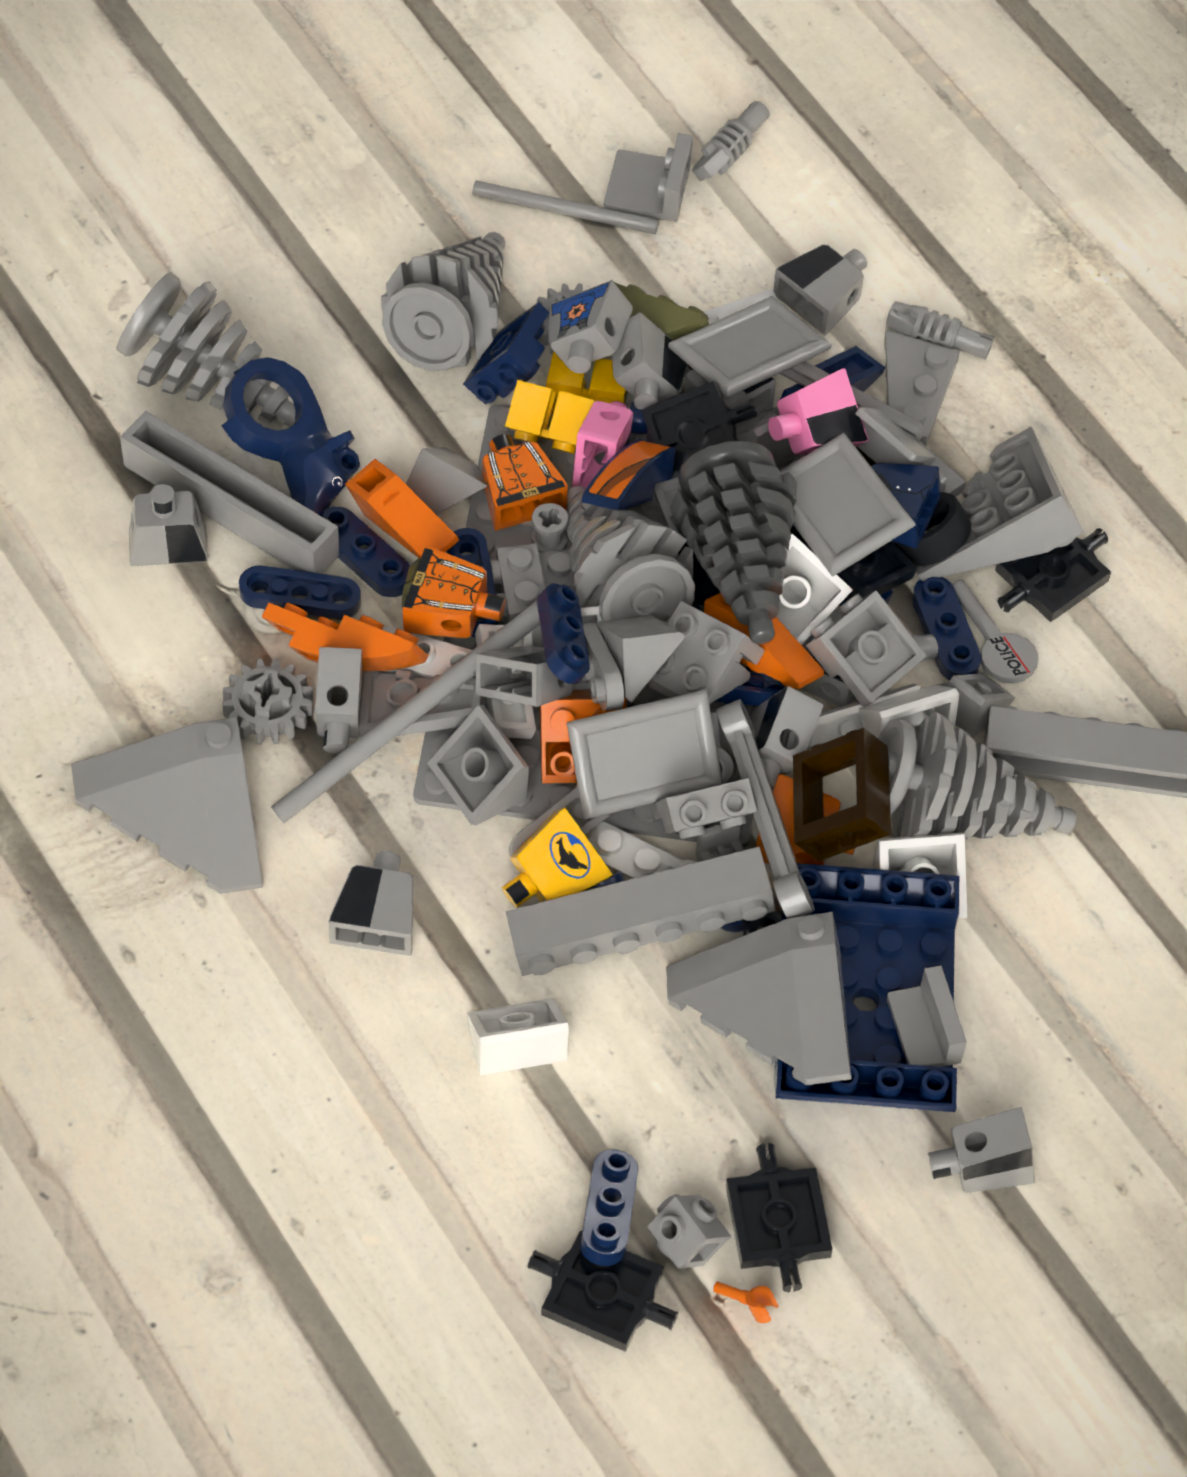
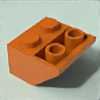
[539,689,626,784]

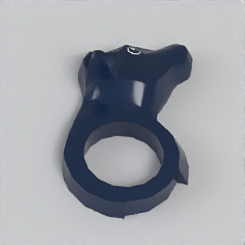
[221,357,360,517]

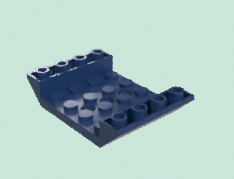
[774,863,960,1112]

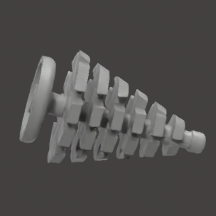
[381,232,505,371]
[116,272,296,427]
[566,486,695,622]
[878,712,1077,840]

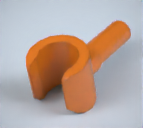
[713,1281,779,1323]

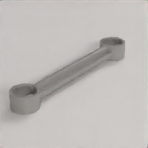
[716,699,815,919]

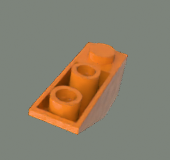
[345,459,459,560]
[704,593,824,689]

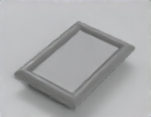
[668,296,832,398]
[780,432,916,577]
[566,689,723,820]

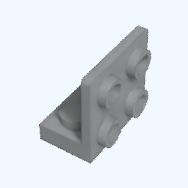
[604,133,693,222]
[651,601,765,704]

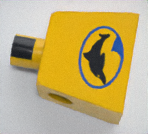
[501,808,613,908]

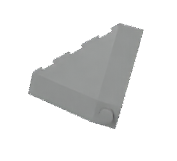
[917,427,1083,581]
[71,717,263,894]
[666,912,851,1085]

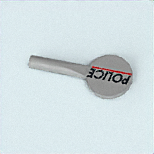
[952,580,1038,683]

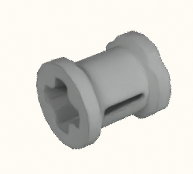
[531,503,568,552]

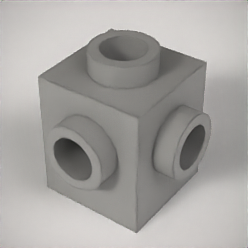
[647,1194,731,1269]

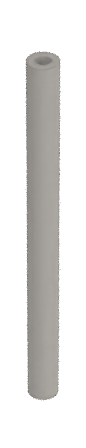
[472,180,659,234]

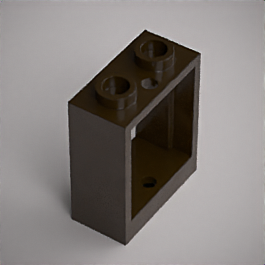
[793,728,891,861]

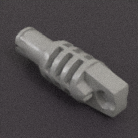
[691,101,770,181]
[886,301,994,360]

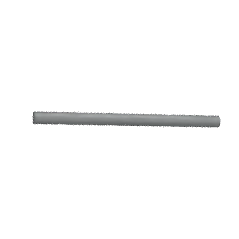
[271,601,540,823]

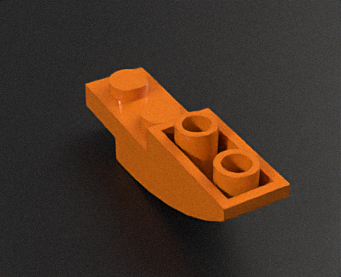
[262,603,429,671]

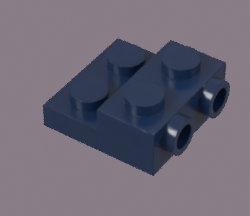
[463,302,550,405]

